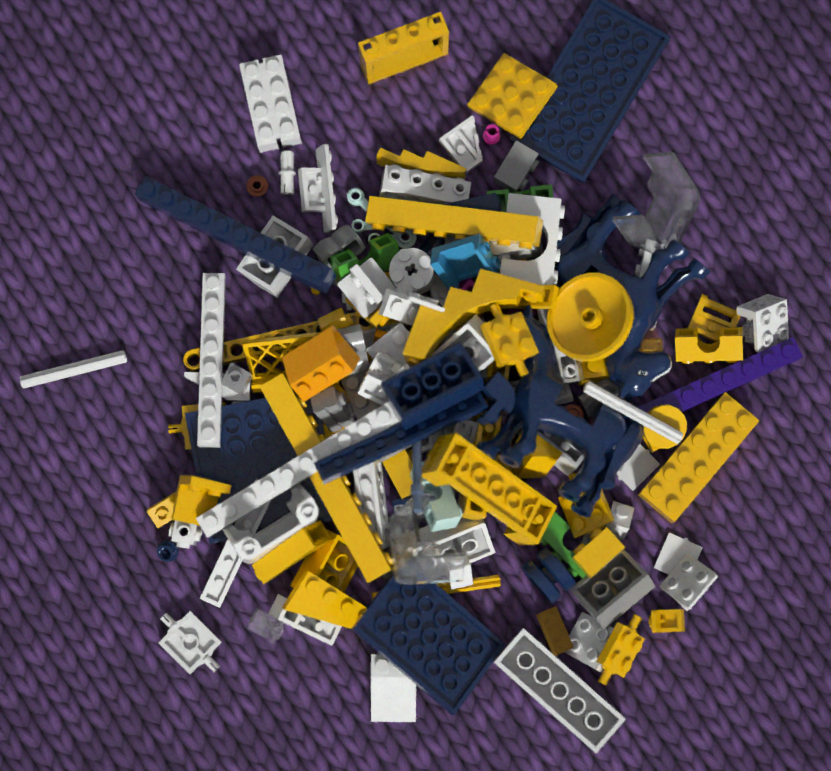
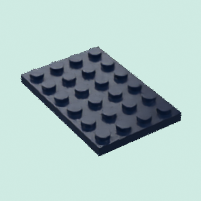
[351,558,506,715]

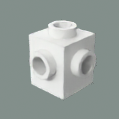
[169,520,202,549]

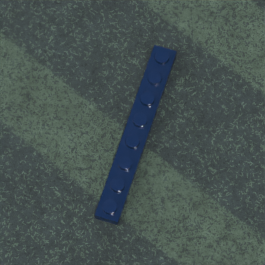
[313,392,488,484]

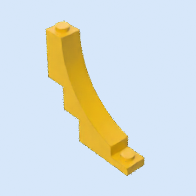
[403,269,546,366]

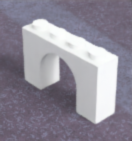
[500,193,565,285]

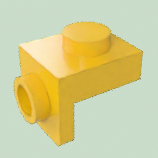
[649,609,685,633]

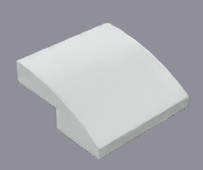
[357,350,411,405]

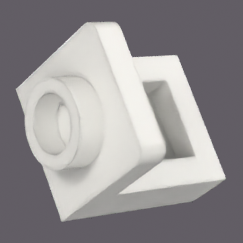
[604,501,634,540]

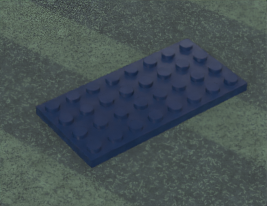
[509,0,671,184]

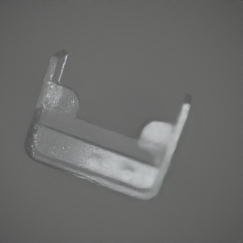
[612,152,700,253]
[387,493,465,584]

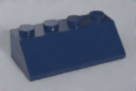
[381,342,484,430]

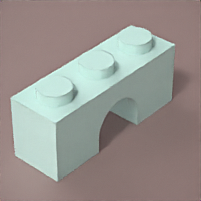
[410,461,462,532]

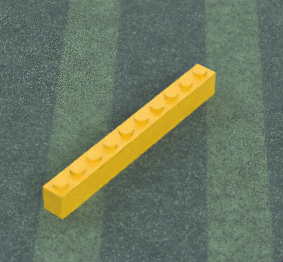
[260,373,394,583]

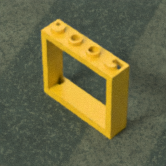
[358,12,449,85]

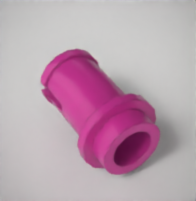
[483,124,500,145]

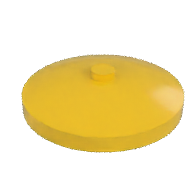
[547,273,634,362]

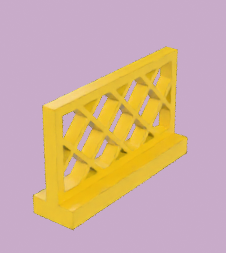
[242,332,340,393]

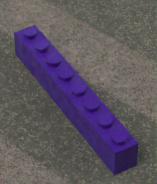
[637,337,803,413]

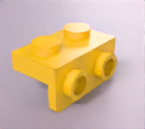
[147,491,177,528]

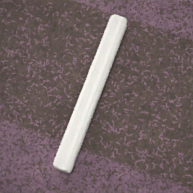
[20,350,127,389]
[583,381,683,444]

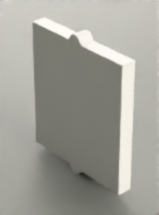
[617,444,660,491]
[653,532,703,575]

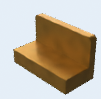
[536,606,574,656]

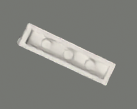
[353,460,391,549]

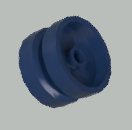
[521,547,576,604]

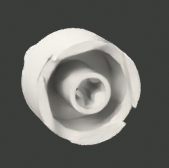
[389,248,435,295]

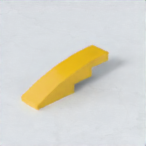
[377,148,467,180]

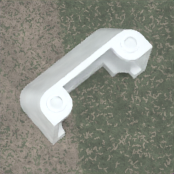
[223,483,318,564]

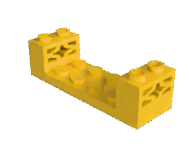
[422,433,557,546]

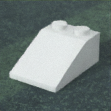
[371,654,416,722]

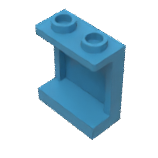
[430,234,501,290]

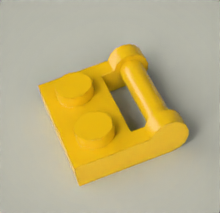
[687,294,741,342]

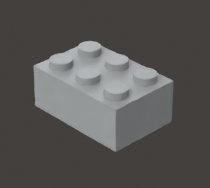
[570,549,655,629]

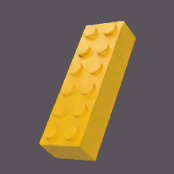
[638,392,759,523]

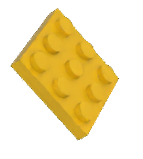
[467,53,558,139]

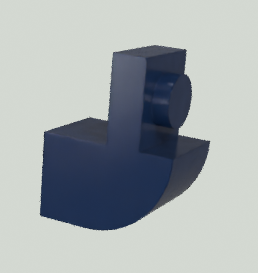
[476,372,515,426]

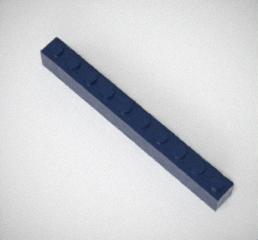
[134,176,337,294]

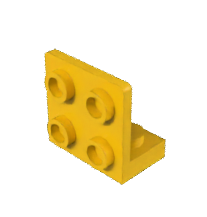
[171,475,232,526]

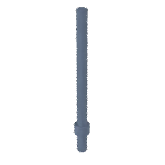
[411,440,424,513]

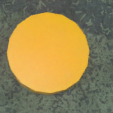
[642,404,687,449]

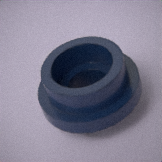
[157,540,179,562]

